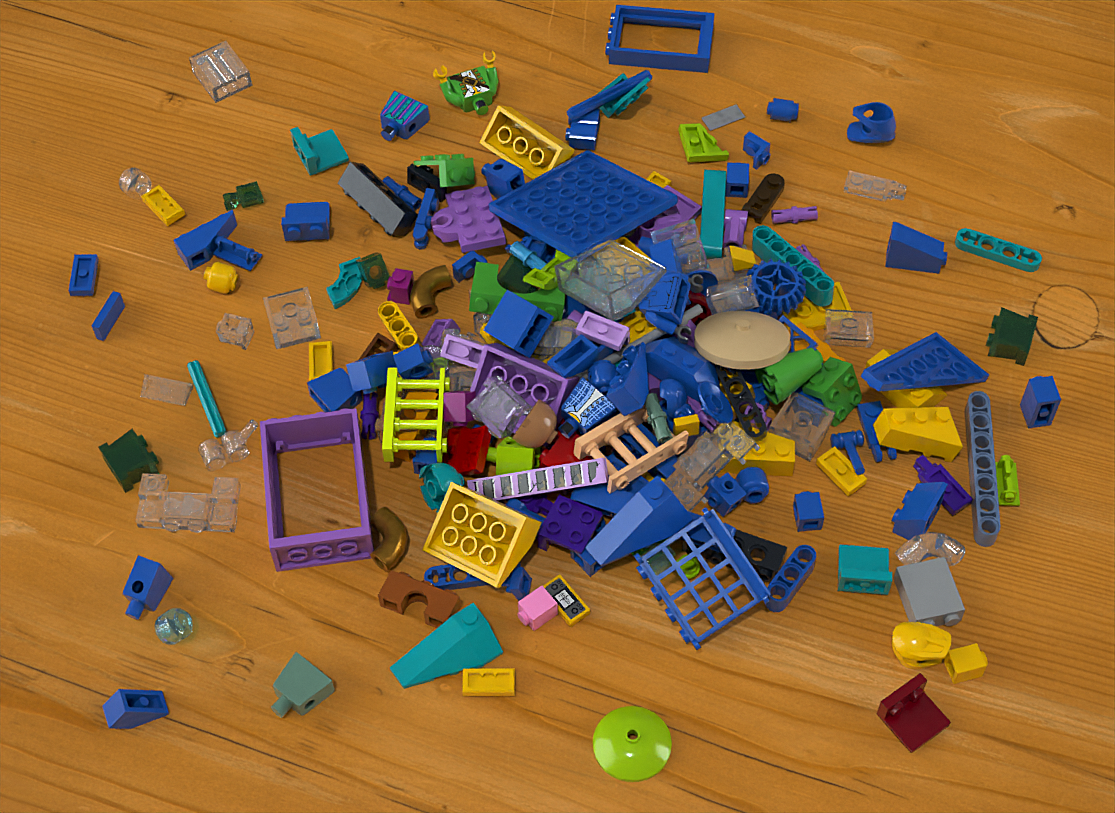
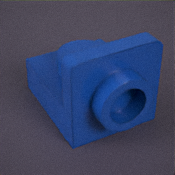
[743,131,771,170]
[452,251,488,283]

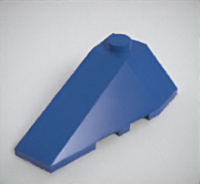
[585,475,694,567]

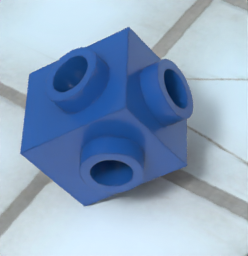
[704,472,747,517]

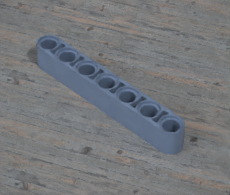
[964,391,1001,547]

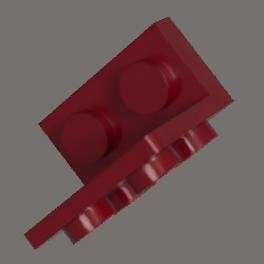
[877,673,951,753]

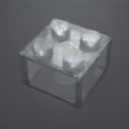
[263,287,321,350]

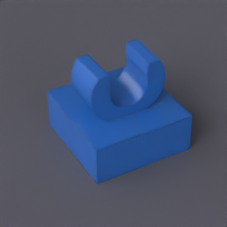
[501,567,532,601]

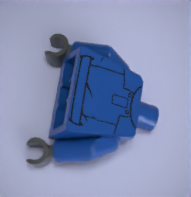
[631,270,703,344]

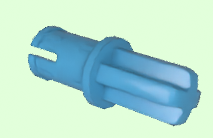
[509,241,547,270]

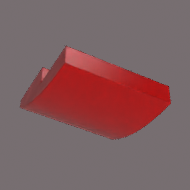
[441,425,493,475]

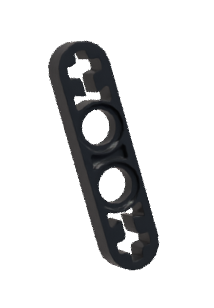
[715,364,767,442]

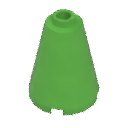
[754,348,823,405]

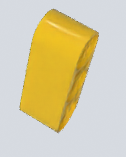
[378,301,424,351]

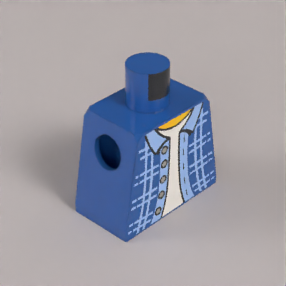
[558,377,617,438]

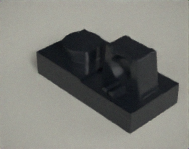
[407,164,447,203]

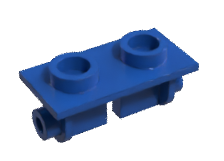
[213,236,263,271]

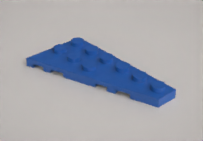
[861,332,989,391]

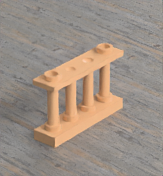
[574,405,689,494]

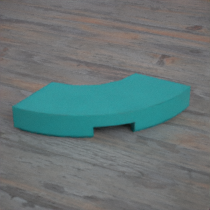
[326,257,364,309]

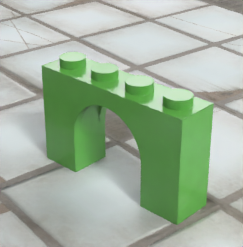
[469,262,567,324]

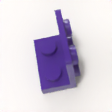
[537,495,603,554]

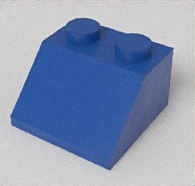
[891,482,948,545]

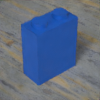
[484,290,554,358]

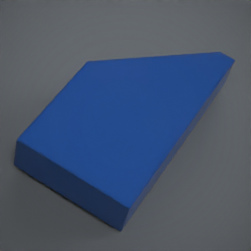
[505,235,551,261]

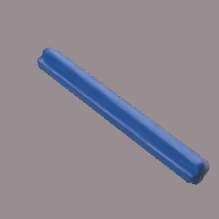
[567,70,652,120]

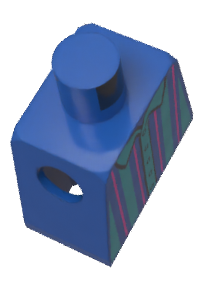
[380,91,430,141]

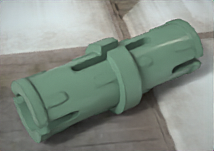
[644,393,673,443]

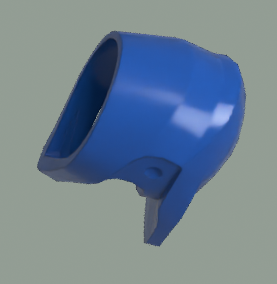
[847,102,896,143]

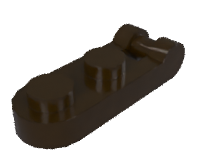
[741,173,785,223]

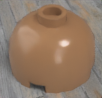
[512,399,558,448]

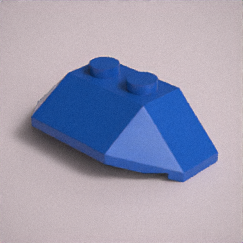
[646,336,720,403]

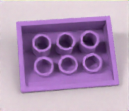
[470,343,580,447]

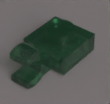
[222,181,264,211]

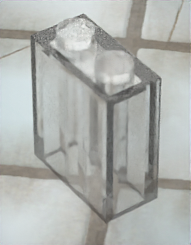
[189,41,253,103]

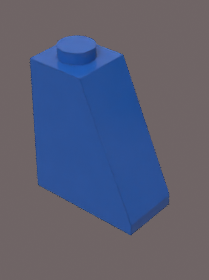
[885,222,947,274]

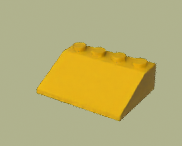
[422,482,542,588]

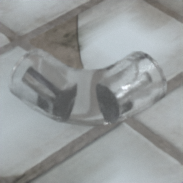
[895,532,966,566]

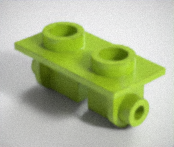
[995,455,1020,506]

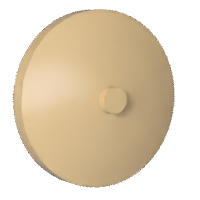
[694,311,790,369]

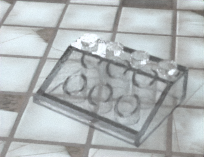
[554,239,667,321]

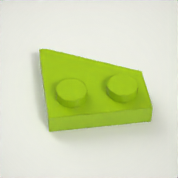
[678,123,729,162]

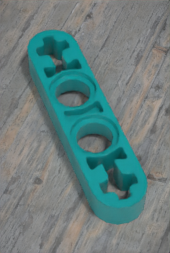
[955,228,1042,272]

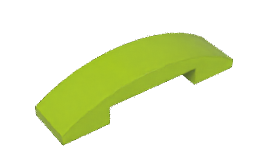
[523,249,581,290]

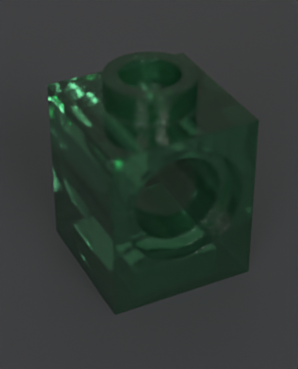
[356,252,390,289]

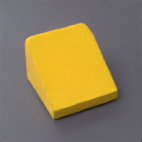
[729,246,756,271]

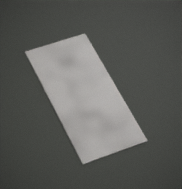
[701,104,745,131]

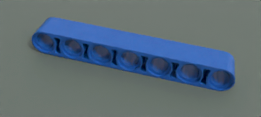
[570,484,737,553]

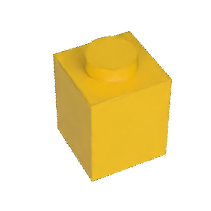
[944,643,988,684]

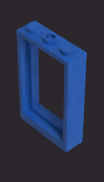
[605,5,715,73]

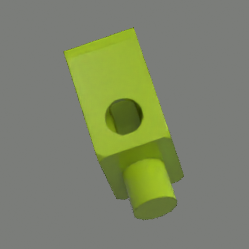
[486,437,542,475]

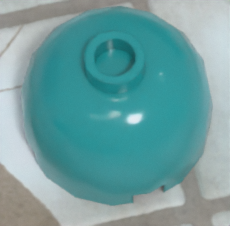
[419,462,464,513]

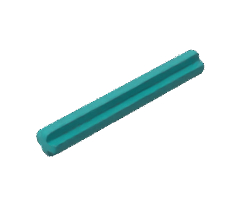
[187,360,227,438]

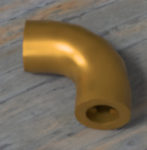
[410,265,451,318]
[370,507,407,572]

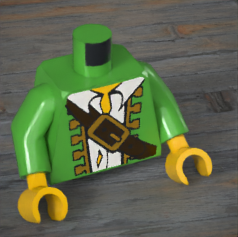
[433,51,499,115]

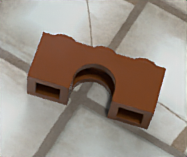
[378,570,461,628]

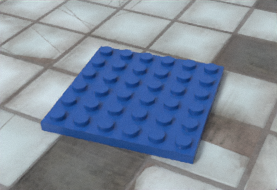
[489,150,678,261]

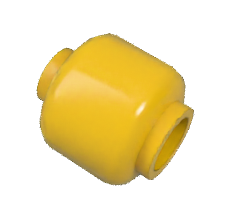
[203,262,239,294]

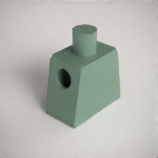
[271,652,335,718]

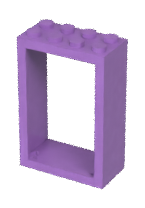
[260,408,374,572]

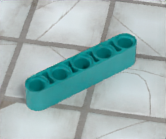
[699,169,726,260]
[752,225,834,306]

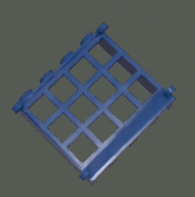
[634,507,771,650]

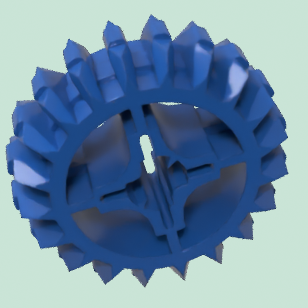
[744,258,806,316]

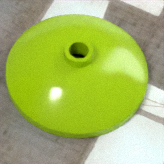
[593,706,672,782]

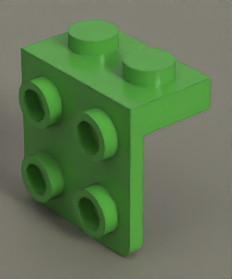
[414,154,475,187]
[801,357,862,427]

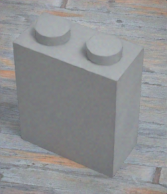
[893,557,965,626]

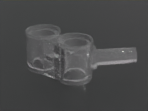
[198,420,258,471]

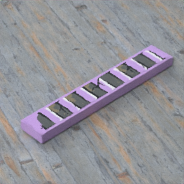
[467,458,609,501]

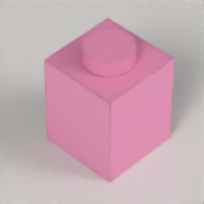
[517,586,558,631]

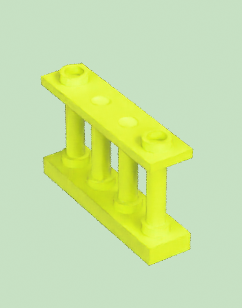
[382,368,450,462]

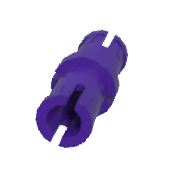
[360,392,379,440]

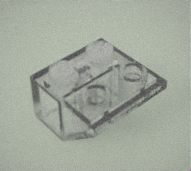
[650,219,710,274]

